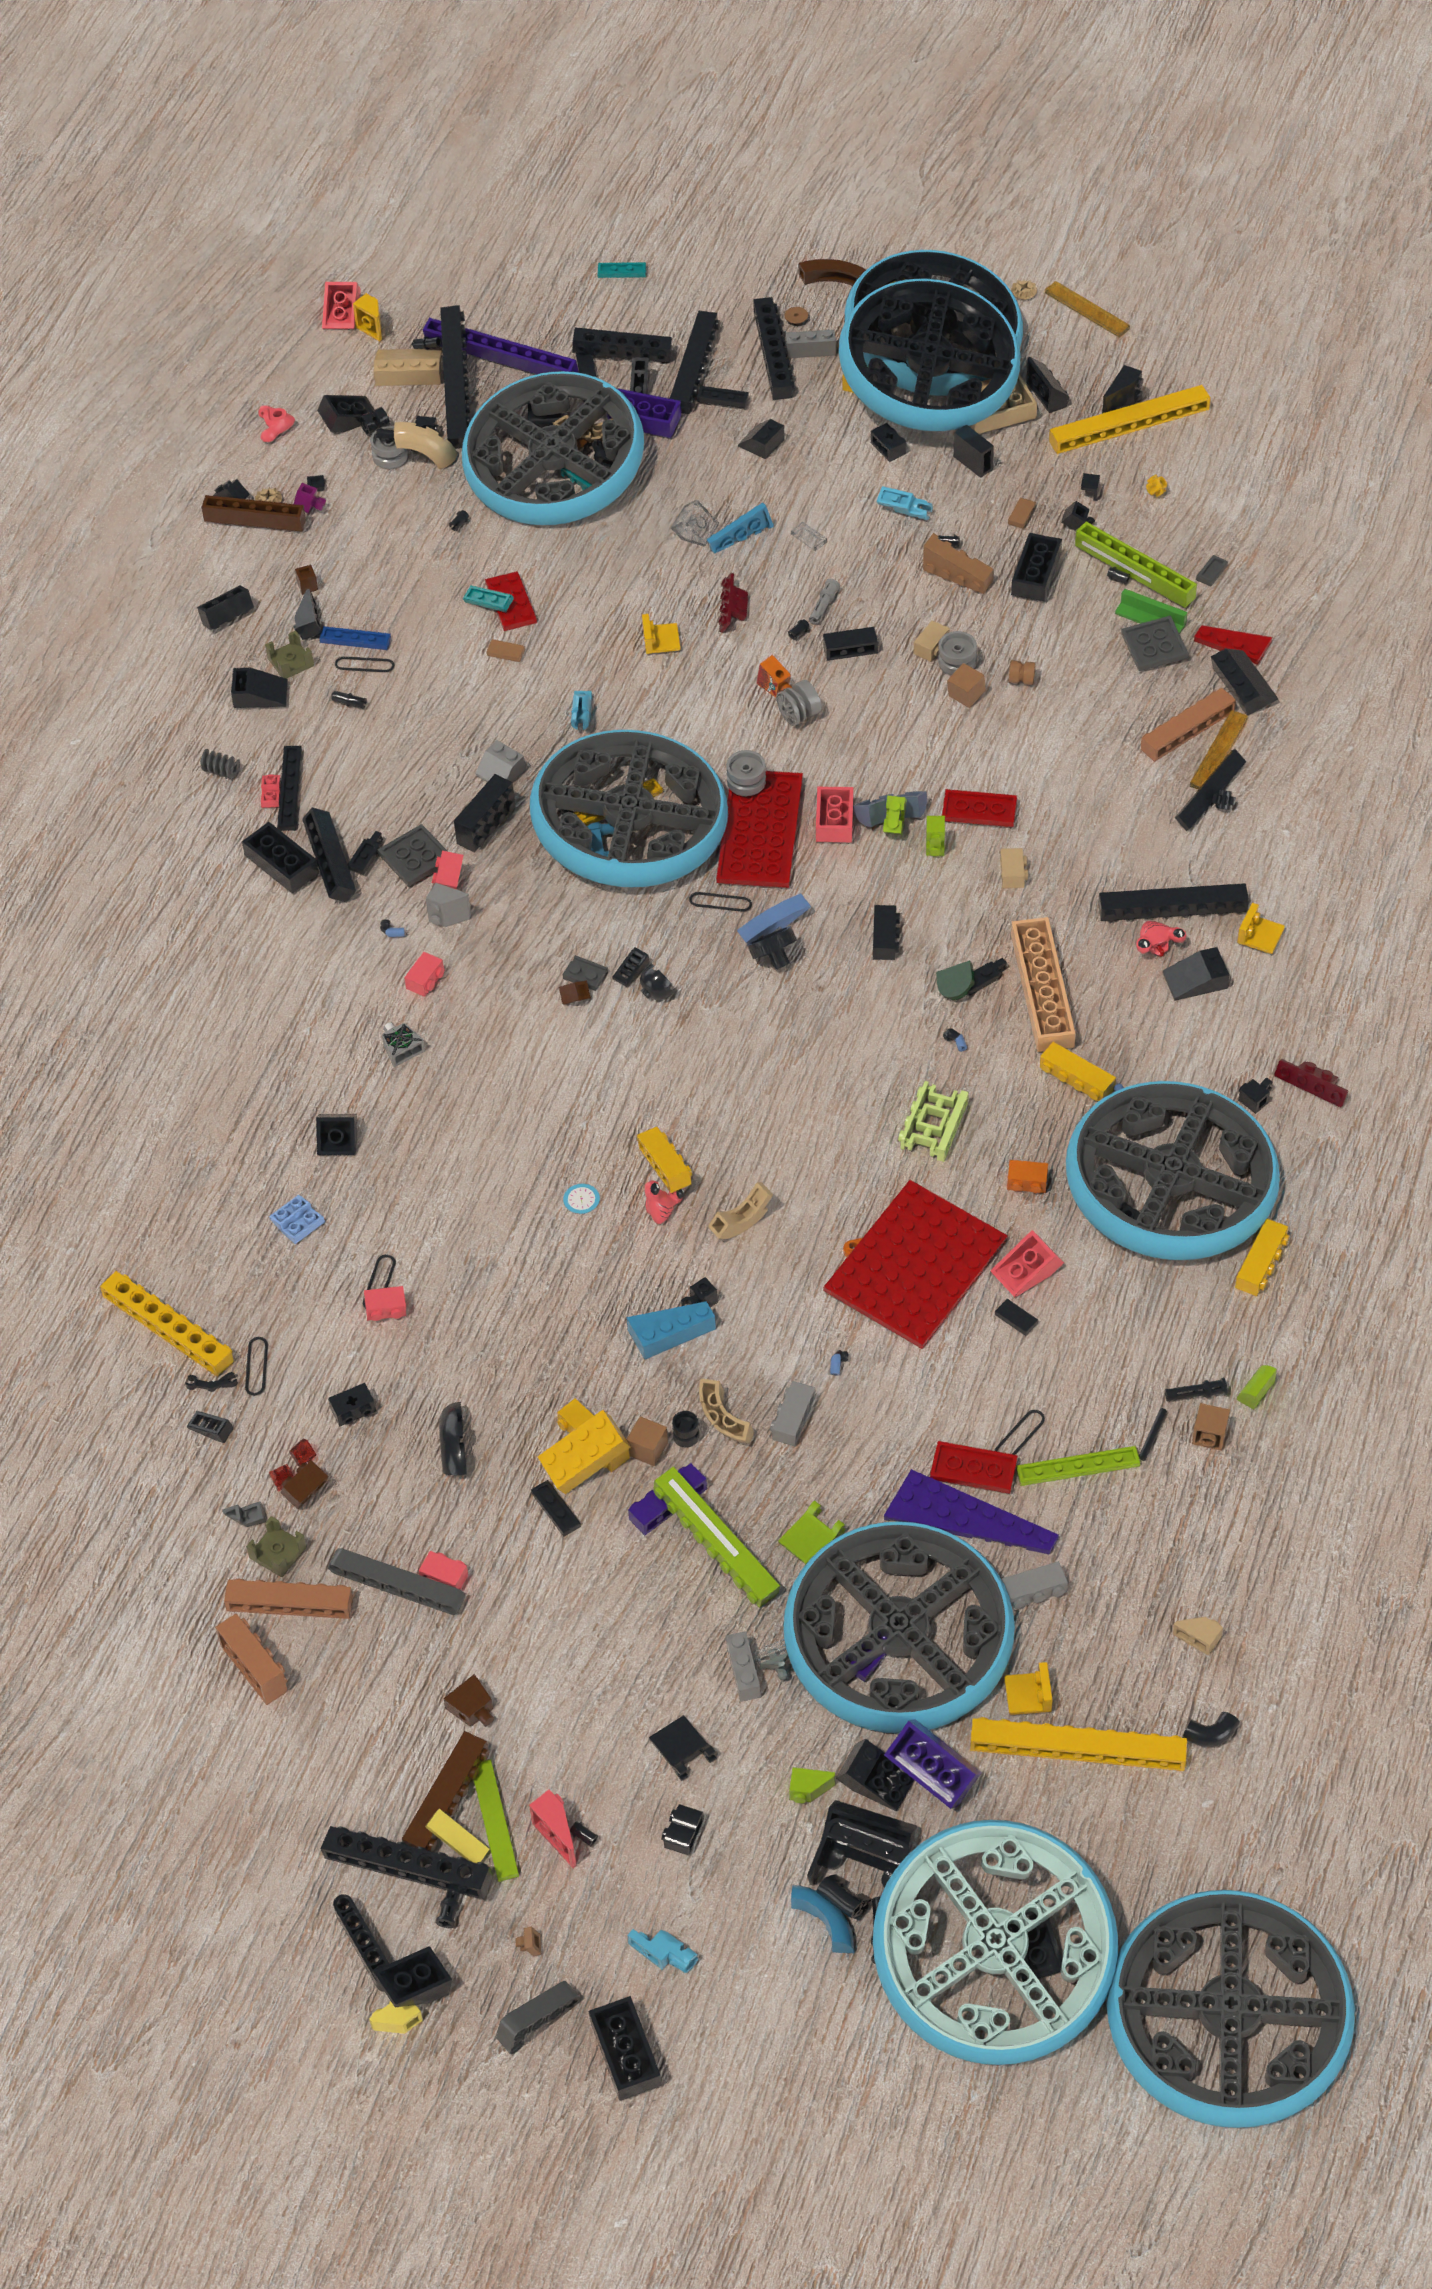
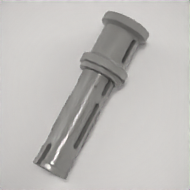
[809,579,840,625]

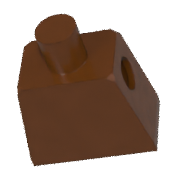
[443,1674,494,1727]

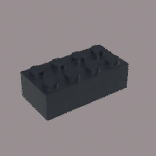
[1011,533,1062,602]
[454,774,516,853]
[242,822,319,894]
[588,1996,662,2101]

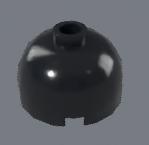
[640,963,676,1001]

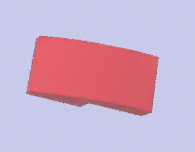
[261,774,280,808]

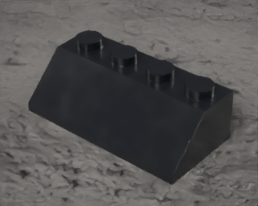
[1211,648,1278,716]
[821,1800,917,1850]

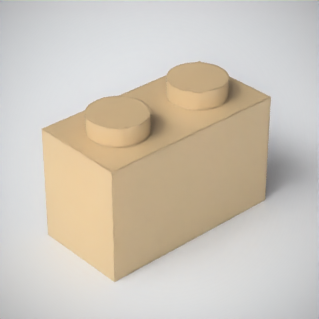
[914,620,950,662]
[1000,848,1028,889]

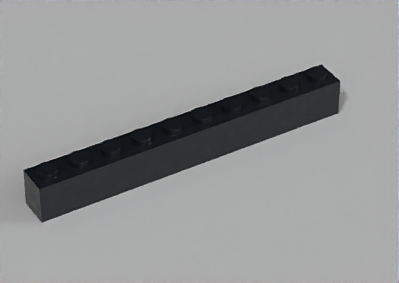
[440,305,471,449]

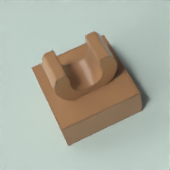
[515,1926,542,1957]

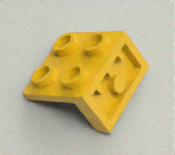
[642,614,680,654]
[1237,903,1285,954]
[1004,1662,1052,1715]

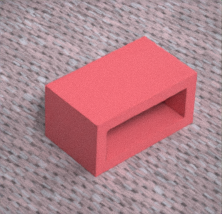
[432,851,464,889]
[404,952,445,997]
[364,1286,406,1321]
[419,1551,468,1589]

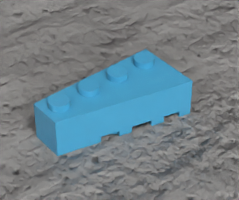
[626,1302,716,1360]

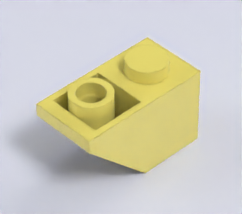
[369,2001,423,2034]

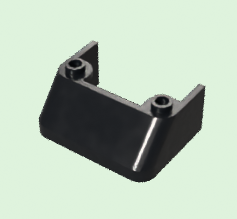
[807,1818,910,1888]

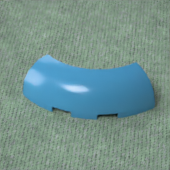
[791,1885,854,1954]

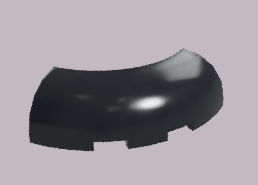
[439,1402,467,1475]

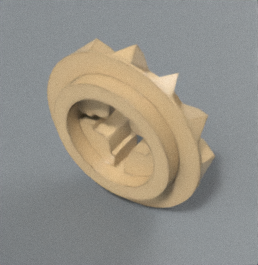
[1011,280,1037,300]
[255,487,282,503]

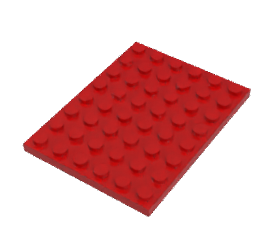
[823,1180,1008,1349]

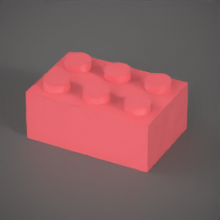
[816,786,854,842]

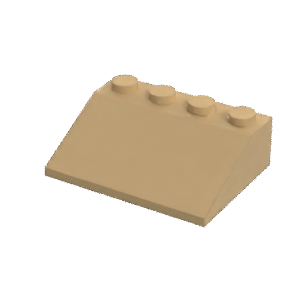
[373,348,443,386]
[970,374,1037,434]

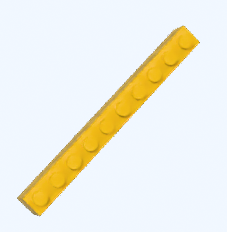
[1049,385,1211,454]
[970,1717,1187,1771]

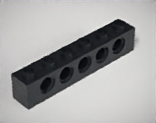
[572,327,672,363]

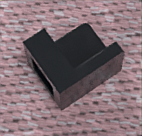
[1081,473,1100,501]

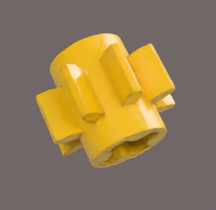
[1146,474,1167,497]

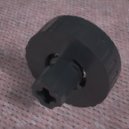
[747,926,797,970]

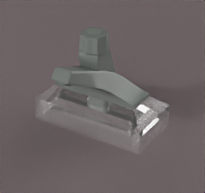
[751,1639,789,1680]

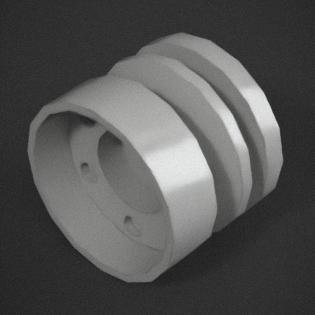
[776,680,822,726]

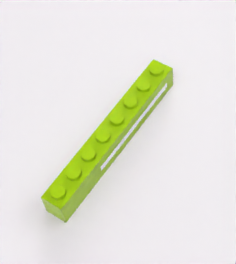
[1075,522,1197,608]
[653,1467,780,1608]

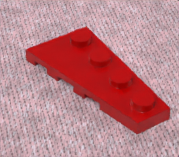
[1194,625,1273,665]

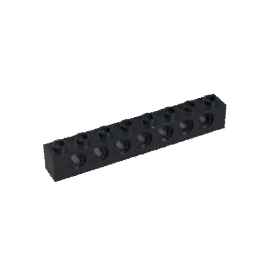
[753,297,795,400]
[320,1826,493,1900]

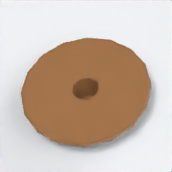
[784,307,808,324]

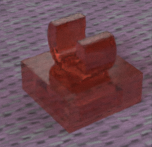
[289,1438,317,1466]
[269,1464,294,1491]

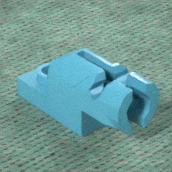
[876,486,933,520]
[571,691,592,730]
[627,1929,698,1973]

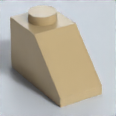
[1173,1617,1223,1655]

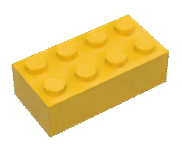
[537,1410,631,1494]

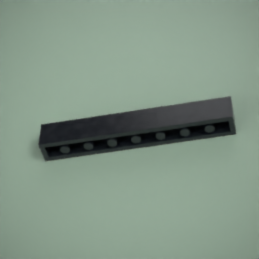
[670,310,720,414]
[1098,883,1249,921]

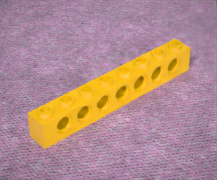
[100,1271,234,1377]

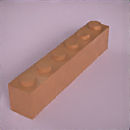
[1140,688,1236,762]
[224,1578,353,1619]

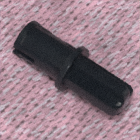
[411,336,442,350]
[331,691,367,709]

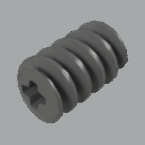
[200,749,240,779]

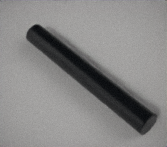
[1139,1408,1167,1461]

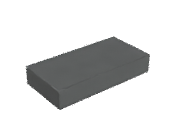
[1196,555,1228,587]

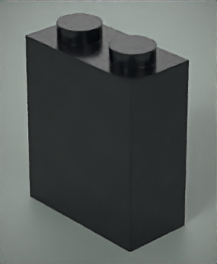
[953,425,994,478]

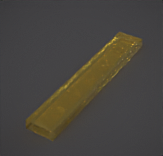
[1045,281,1130,338]
[1190,710,1248,789]

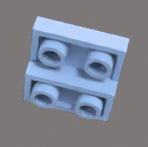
[269,1195,325,1244]

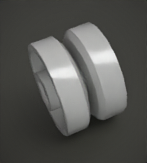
[370,426,409,469]
[938,631,977,675]
[726,750,766,796]

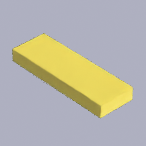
[425,1809,490,1863]

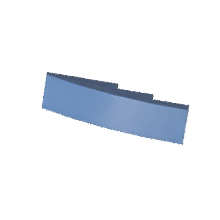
[737,893,811,945]

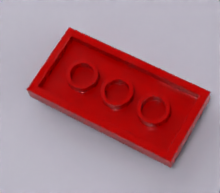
[485,571,537,631]
[942,789,1017,827]
[930,1441,1018,1494]

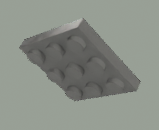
[1121,615,1189,671]
[377,824,448,887]

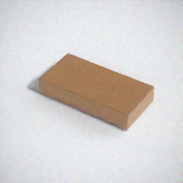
[1008,497,1036,529]
[486,639,525,662]

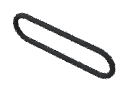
[335,657,395,672]
[689,892,752,912]
[363,1254,396,1309]
[245,1337,268,1396]
[995,1410,1045,1455]

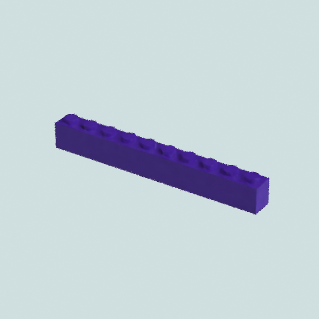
[423,317,579,374]

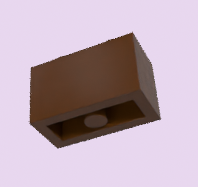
[281,1460,329,1509]

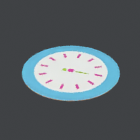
[563,1184,600,1214]

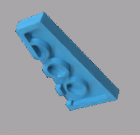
[707,502,774,554]

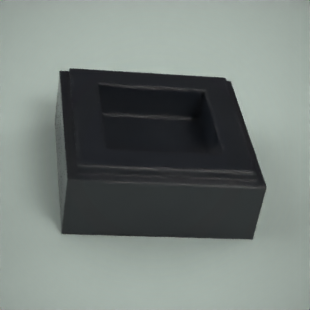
[307,475,325,492]

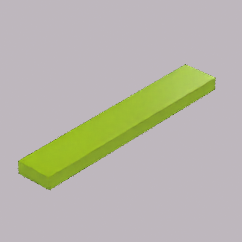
[1016,1446,1140,1486]
[474,1759,519,1882]

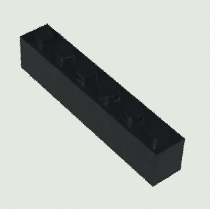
[302,807,356,903]

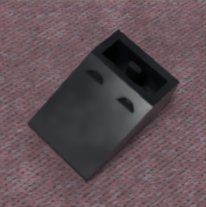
[231,667,288,708]
[836,1739,914,1811]

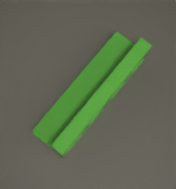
[1115,589,1187,634]

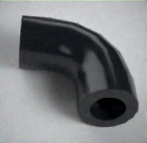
[1182,1712,1240,1747]

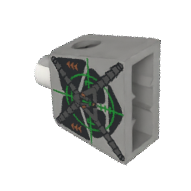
[382,1022,425,1067]

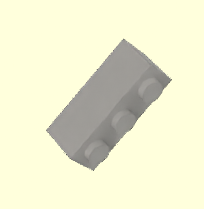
[786,329,836,359]
[770,1381,815,1447]
[1001,1561,1068,1609]
[725,1631,761,1702]

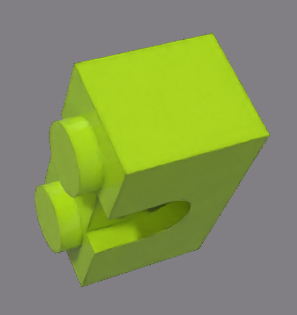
[883,795,907,835]
[926,816,945,856]

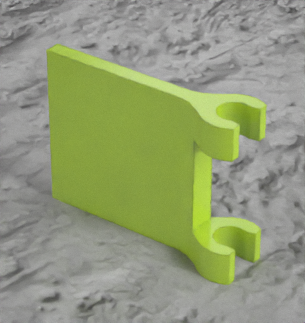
[778,1501,846,1565]

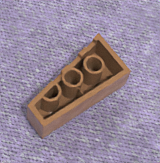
[923,533,994,594]

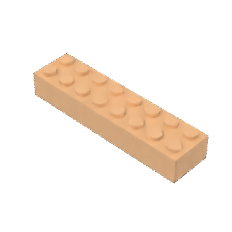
[1011,917,1075,1052]

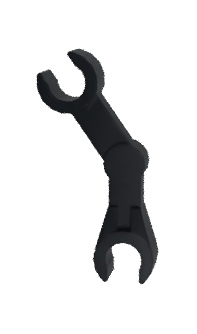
[185,1372,238,1392]

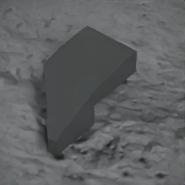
[222,1501,266,1527]

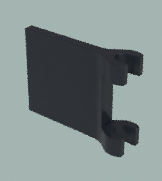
[649,1715,717,1781]

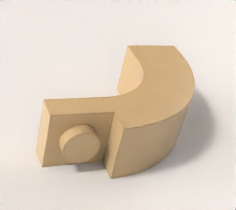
[708,1182,773,1239]

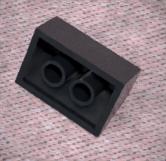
[1026,357,1069,413]

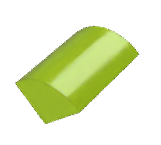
[1237,1365,1277,1410]

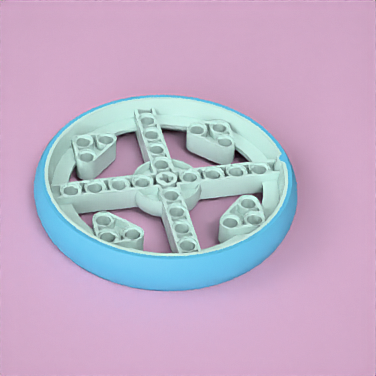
[873,1820,1118,2065]

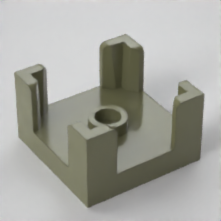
[265,630,314,679]
[246,1516,307,1577]

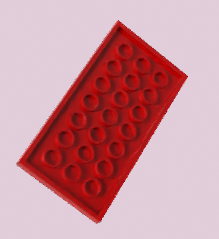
[716,771,803,888]

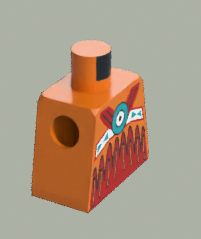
[757,655,792,697]

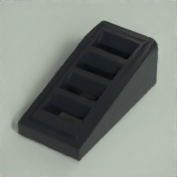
[612,947,649,987]
[187,1411,233,1443]

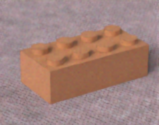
[215,1613,288,1705]

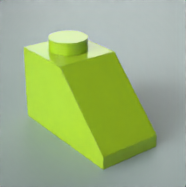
[789,1767,835,1803]

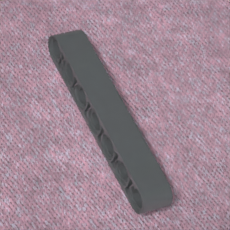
[328,1548,466,1615]

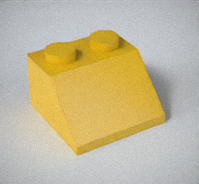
[353,293,382,342]

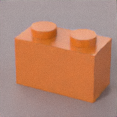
[1007,1160,1048,1193]

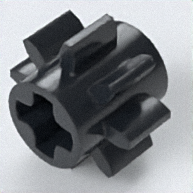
[1213,790,1236,810]

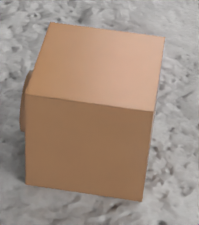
[947,663,986,708]
[1192,1403,1230,1451]
[626,1416,668,1466]

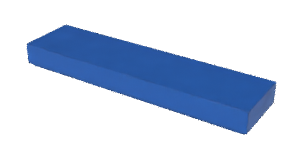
[319,626,391,650]

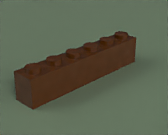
[201,495,306,532]
[402,1731,490,1852]

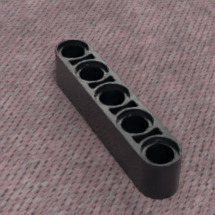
[333,1894,389,1992]

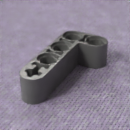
[496,1981,580,2055]

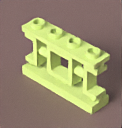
[898,1081,969,1162]

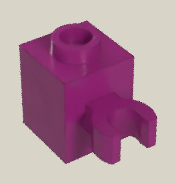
[293,483,326,513]

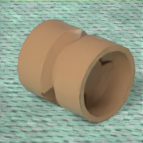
[1009,660,1036,685]

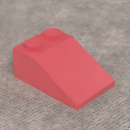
[322,282,361,329]
[990,1230,1064,1297]
[529,1789,576,1868]

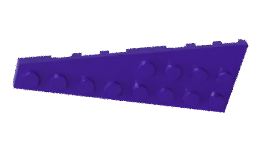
[884,1469,1059,1555]

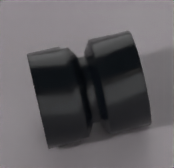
[359,407,390,436]
[672,1411,699,1448]

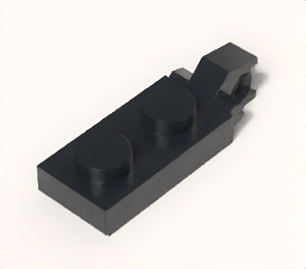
[348,831,383,875]
[967,958,1007,996]

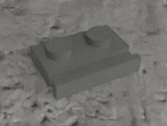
[563,955,608,991]

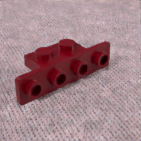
[718,573,748,633]
[1274,1059,1348,1108]

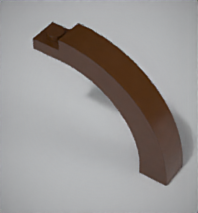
[799,259,867,286]

